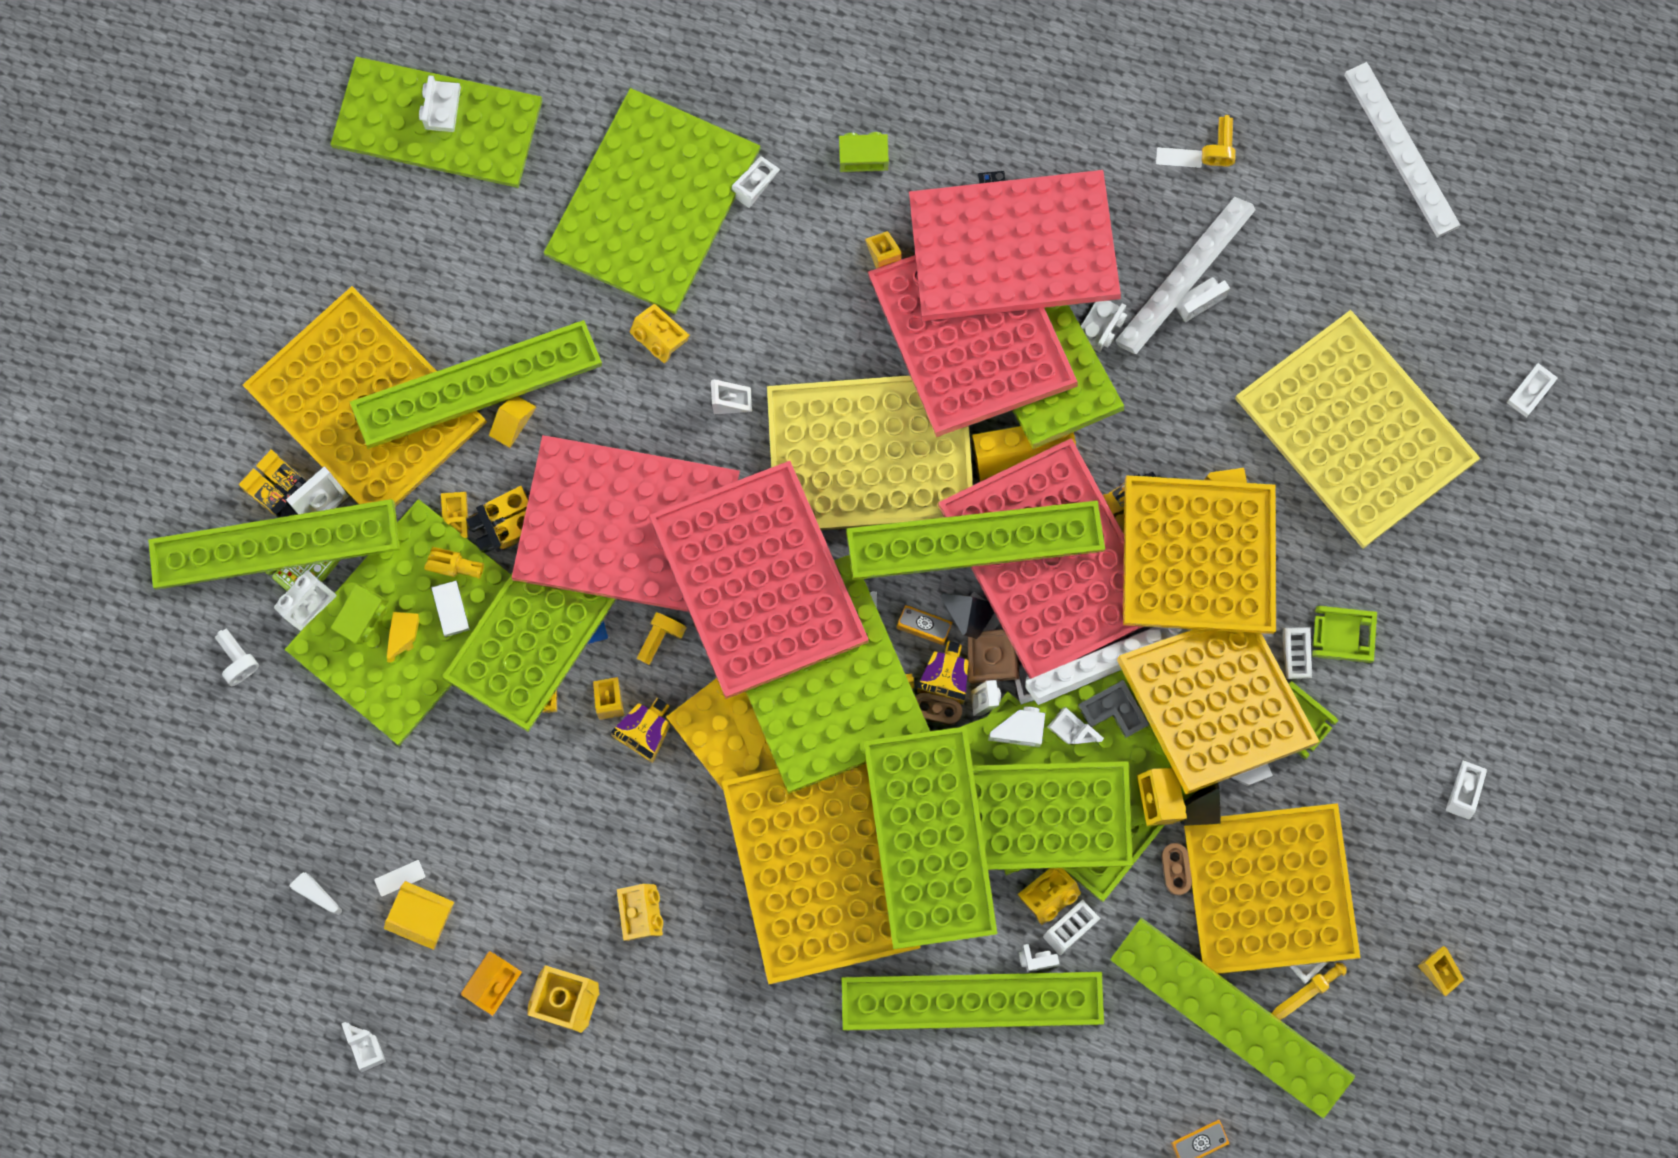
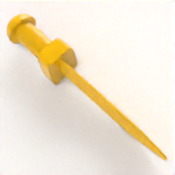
[1271,962,1347,1020]

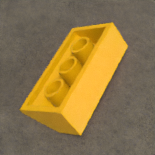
[971,426,1076,482]

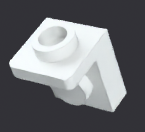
[1019,944,1059,973]

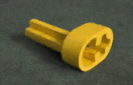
[1202,115,1236,167]
[636,612,687,665]

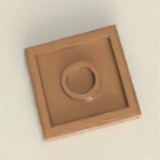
[968,629,1019,683]

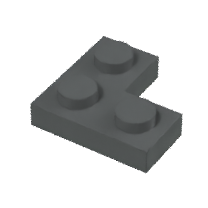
[1078,680,1149,738]

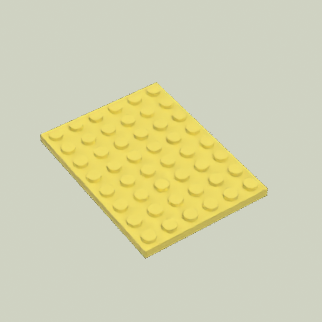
[1235,310,1480,549]
[767,376,973,530]

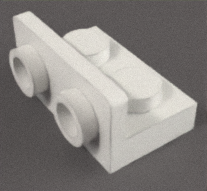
[419,76,461,132]
[1175,277,1230,322]
[1081,301,1127,352]
[274,570,337,631]

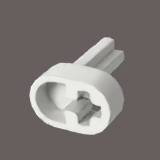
[215,629,259,686]

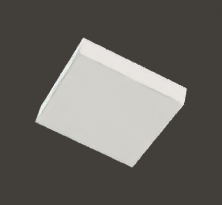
[286,467,349,514]

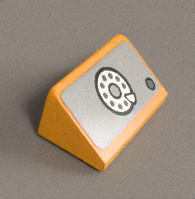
[897,605,953,646]
[1171,1119,1229,1158]

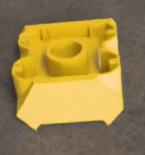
[384,881,454,950]

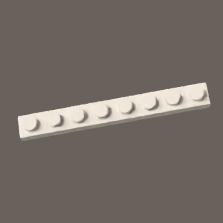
[1344,62,1460,238]
[1115,197,1255,354]
[1025,627,1192,705]

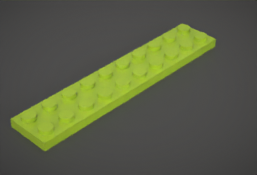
[350,320,602,449]
[148,499,400,590]
[846,500,1105,580]
[1110,918,1355,1119]
[842,972,1104,1031]

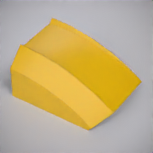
[527,965,600,1033]

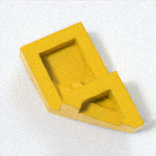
[441,492,469,538]
[387,612,419,662]

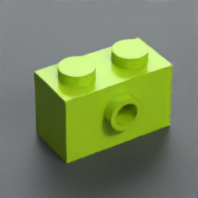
[839,132,889,172]
[331,584,389,644]

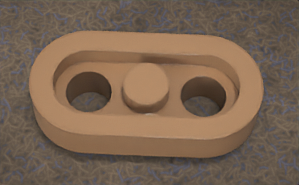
[915,692,962,726]
[1161,843,1192,896]

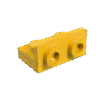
[630,304,690,363]
[1018,868,1081,925]
[617,884,663,941]

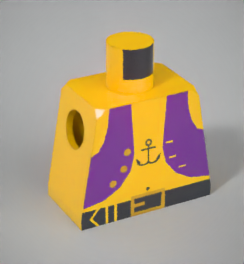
[917,641,968,705]
[611,698,670,763]

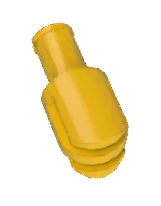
[424,546,484,579]

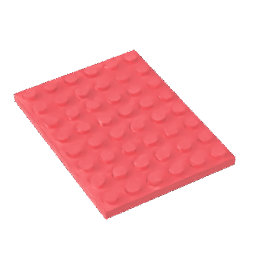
[909,170,1121,321]
[868,255,1078,437]
[512,435,740,612]
[938,438,1145,679]
[649,461,869,699]

